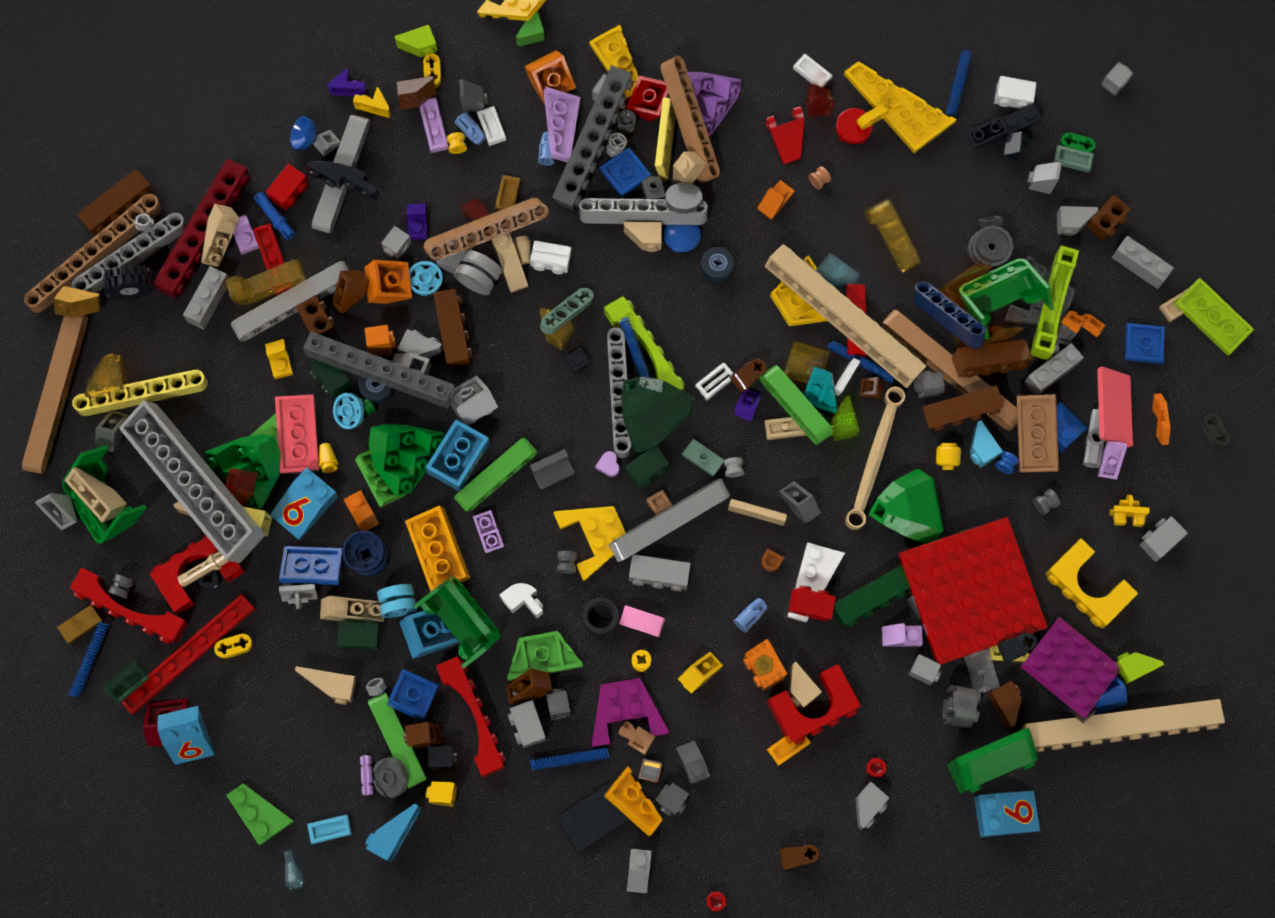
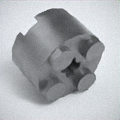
[942,685,981,728]

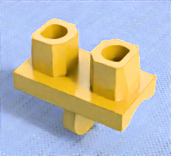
[1110,495,1149,527]

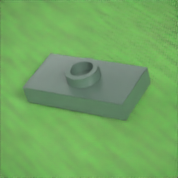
[1053,145,1094,173]
[682,439,724,477]

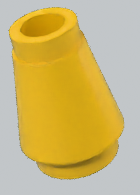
[319,443,338,473]

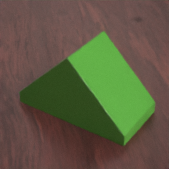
[516,11,544,47]

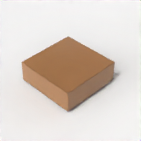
[646,490,673,516]

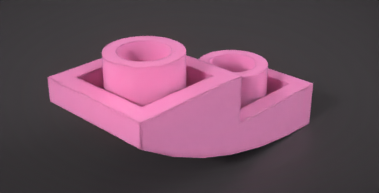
[619,605,665,637]

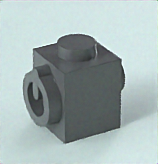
[656,783,689,816]

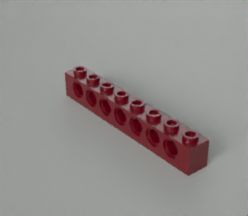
[153,158,250,299]

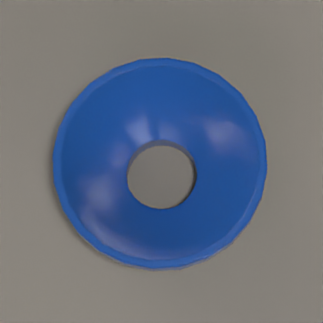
[290,116,317,150]

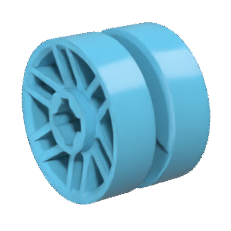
[377,584,417,618]

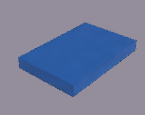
[279,546,343,585]

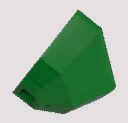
[369,424,444,496]
[205,434,281,509]
[868,469,944,544]

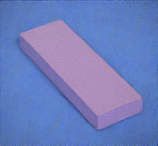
[419,98,449,153]

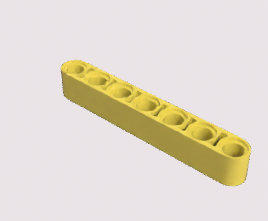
[72,370,208,416]

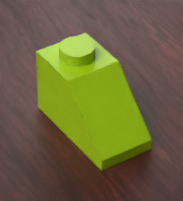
[395,25,438,57]
[1116,652,1164,685]

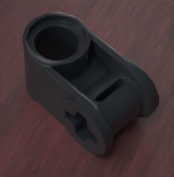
[997,633,1037,663]

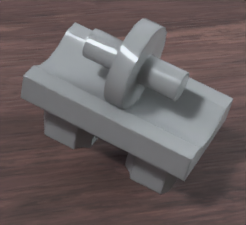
[279,583,318,609]

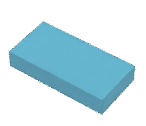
[307,814,352,844]

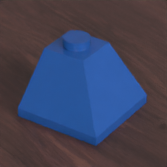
[1057,402,1088,454]

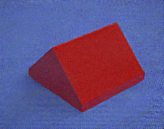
[626,76,669,122]

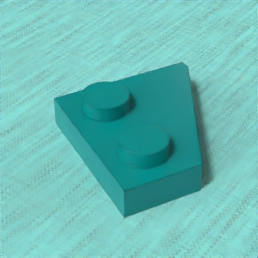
[804,366,838,414]

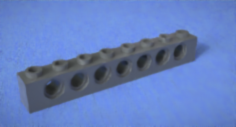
[552,65,634,211]
[303,332,455,409]

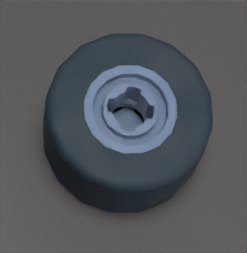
[701,247,735,284]
[358,377,394,405]

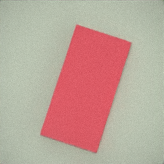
[1097,367,1133,448]
[275,394,319,474]

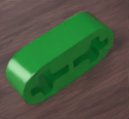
[1059,132,1095,153]

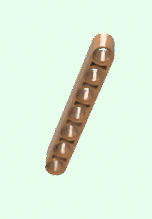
[661,56,720,183]
[424,198,548,261]

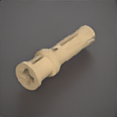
[178,552,232,587]

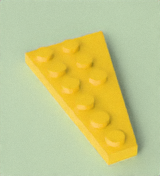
[844,61,957,153]

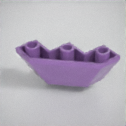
[688,72,741,137]

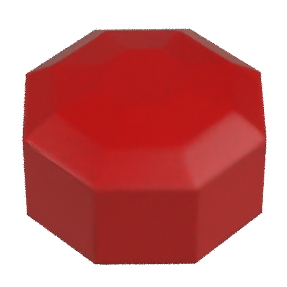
[866,758,886,778]
[706,892,726,911]

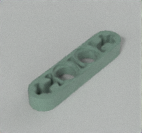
[540,288,594,334]

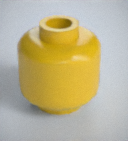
[936,443,961,470]

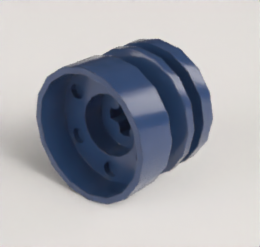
[342,531,389,577]

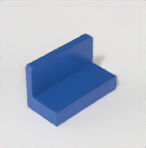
[1094,675,1128,715]

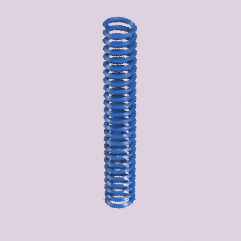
[946,50,972,116]
[620,317,654,389]
[827,340,894,384]
[68,622,109,697]
[530,748,610,771]

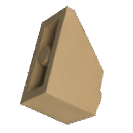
[673,151,707,184]
[624,222,661,252]
[789,662,822,709]

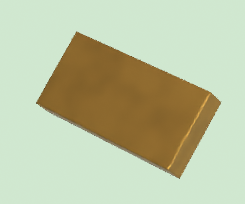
[495,175,521,211]
[57,605,103,644]

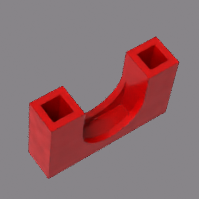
[149,534,245,615]
[767,664,861,745]

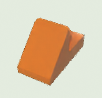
[757,180,795,220]
[344,490,380,531]

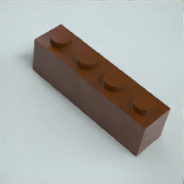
[77,169,154,237]
[433,289,473,369]
[951,339,1033,378]
[923,386,1004,432]

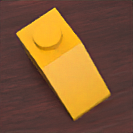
[678,652,723,694]
[426,782,457,807]

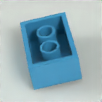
[426,420,490,491]

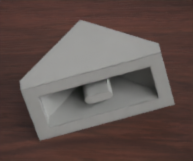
[35,493,77,530]

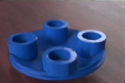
[664,225,701,253]

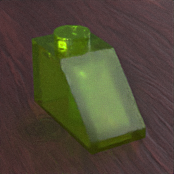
[830,396,859,442]

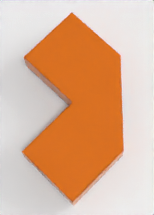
[1061,311,1106,337]
[1152,393,1171,445]

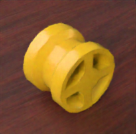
[447,132,467,154]
[631,650,651,672]

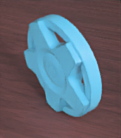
[409,261,443,296]
[333,393,364,429]

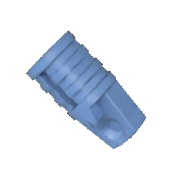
[455,112,486,145]
[538,131,555,166]
[733,598,768,633]

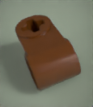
[729,358,766,392]
[779,845,819,870]

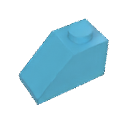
[969,420,1003,468]

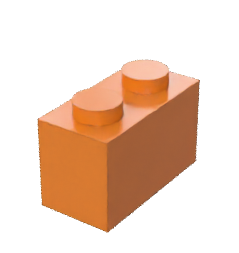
[365,325,396,357]

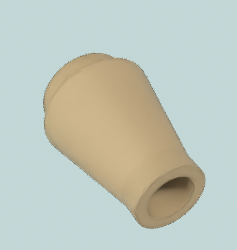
[513,236,531,265]

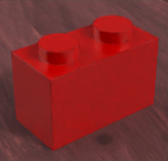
[266,164,309,211]
[788,585,835,621]

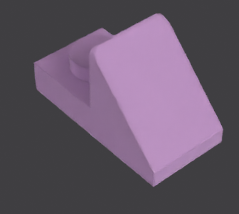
[233,215,259,255]
[1098,440,1127,480]
[882,623,923,647]

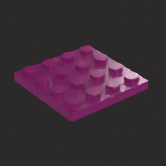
[1020,617,1120,718]

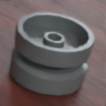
[967,225,1013,269]

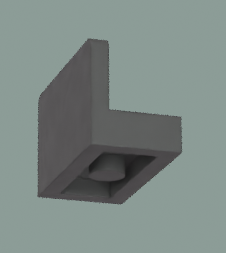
[530,449,574,490]

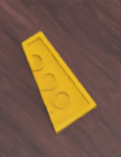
[589,25,639,101]

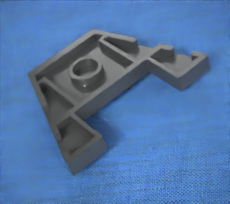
[1004,256,1075,325]

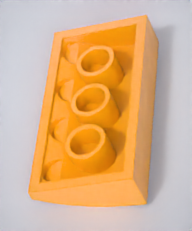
[405,506,471,591]

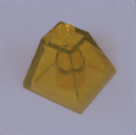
[784,341,830,383]
[85,354,127,397]

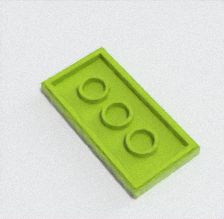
[1174,278,1254,356]

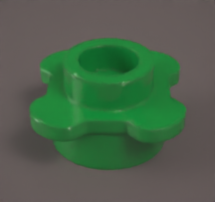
[361,398,376,415]

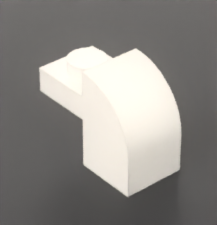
[500,583,543,618]

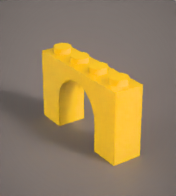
[1045,539,1138,628]

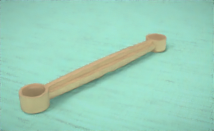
[845,387,905,530]

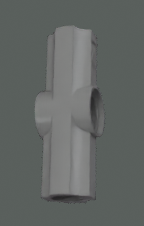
[1083,409,1105,468]

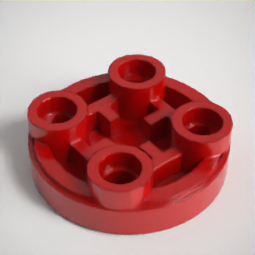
[836,108,873,144]

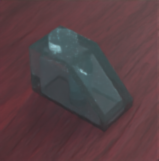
[816,253,860,286]

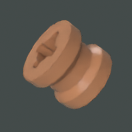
[808,166,831,190]

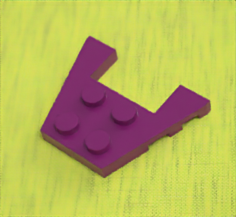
[592,678,669,748]

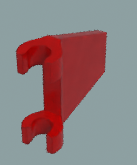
[765,106,804,165]

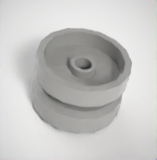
[453,250,502,295]

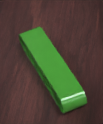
[760,365,833,445]
[454,437,538,513]
[367,692,427,788]

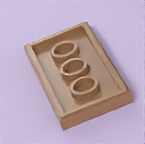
[1017,394,1059,472]

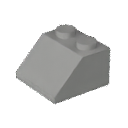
[450,375,498,425]

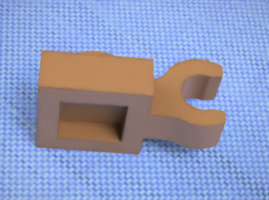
[618,721,655,755]

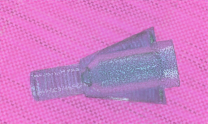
[284,850,305,889]

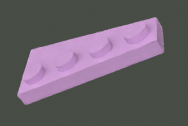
[544,87,580,163]

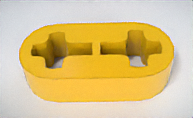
[423,53,441,88]
[857,104,890,130]
[214,634,253,659]

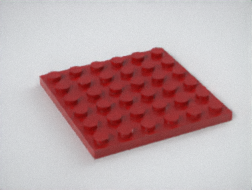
[898,517,1048,665]

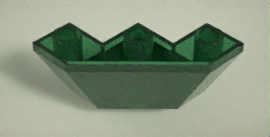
[621,377,695,453]

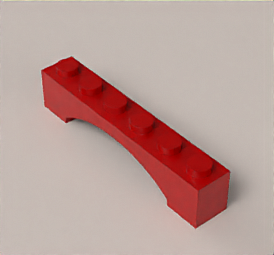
[70,568,188,645]
[436,656,506,778]

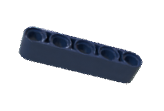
[914,282,986,348]

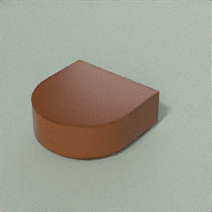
[761,548,784,572]

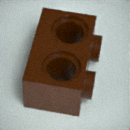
[1086,195,1131,241]
[296,296,336,337]

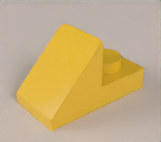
[353,87,391,118]
[265,339,293,379]

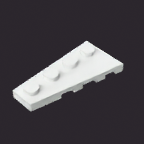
[787,542,845,622]

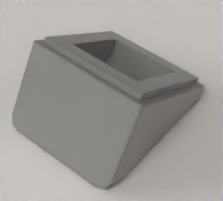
[313,130,341,156]

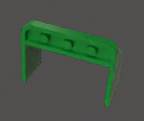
[959,259,1054,341]
[62,445,146,544]
[414,576,501,669]
[946,727,1038,794]

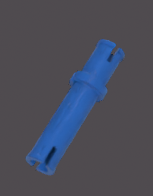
[254,192,296,241]

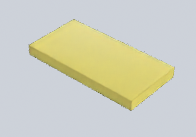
[655,98,676,181]

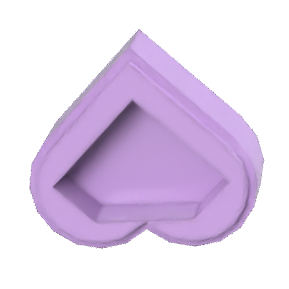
[595,451,619,477]

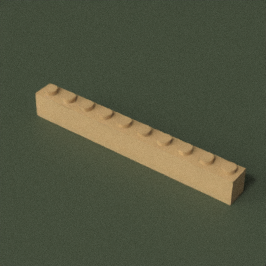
[765,244,926,388]
[1022,699,1225,752]

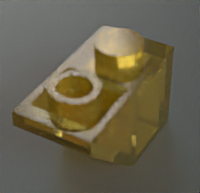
[539,307,574,350]

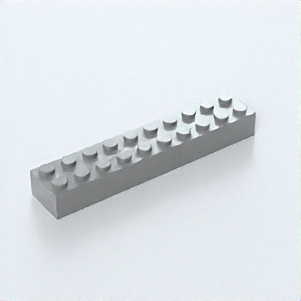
[119,400,266,563]

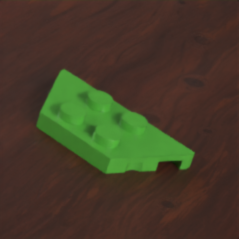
[507,631,583,681]

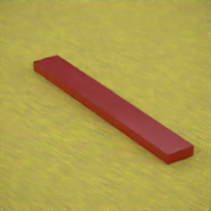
[119,594,255,715]

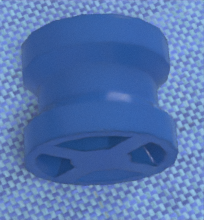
[995,451,1019,475]

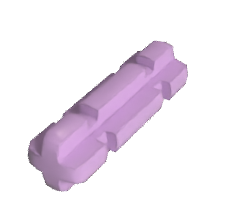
[360,755,373,795]

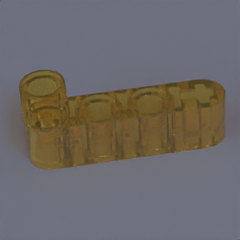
[865,199,920,272]
[225,260,306,305]

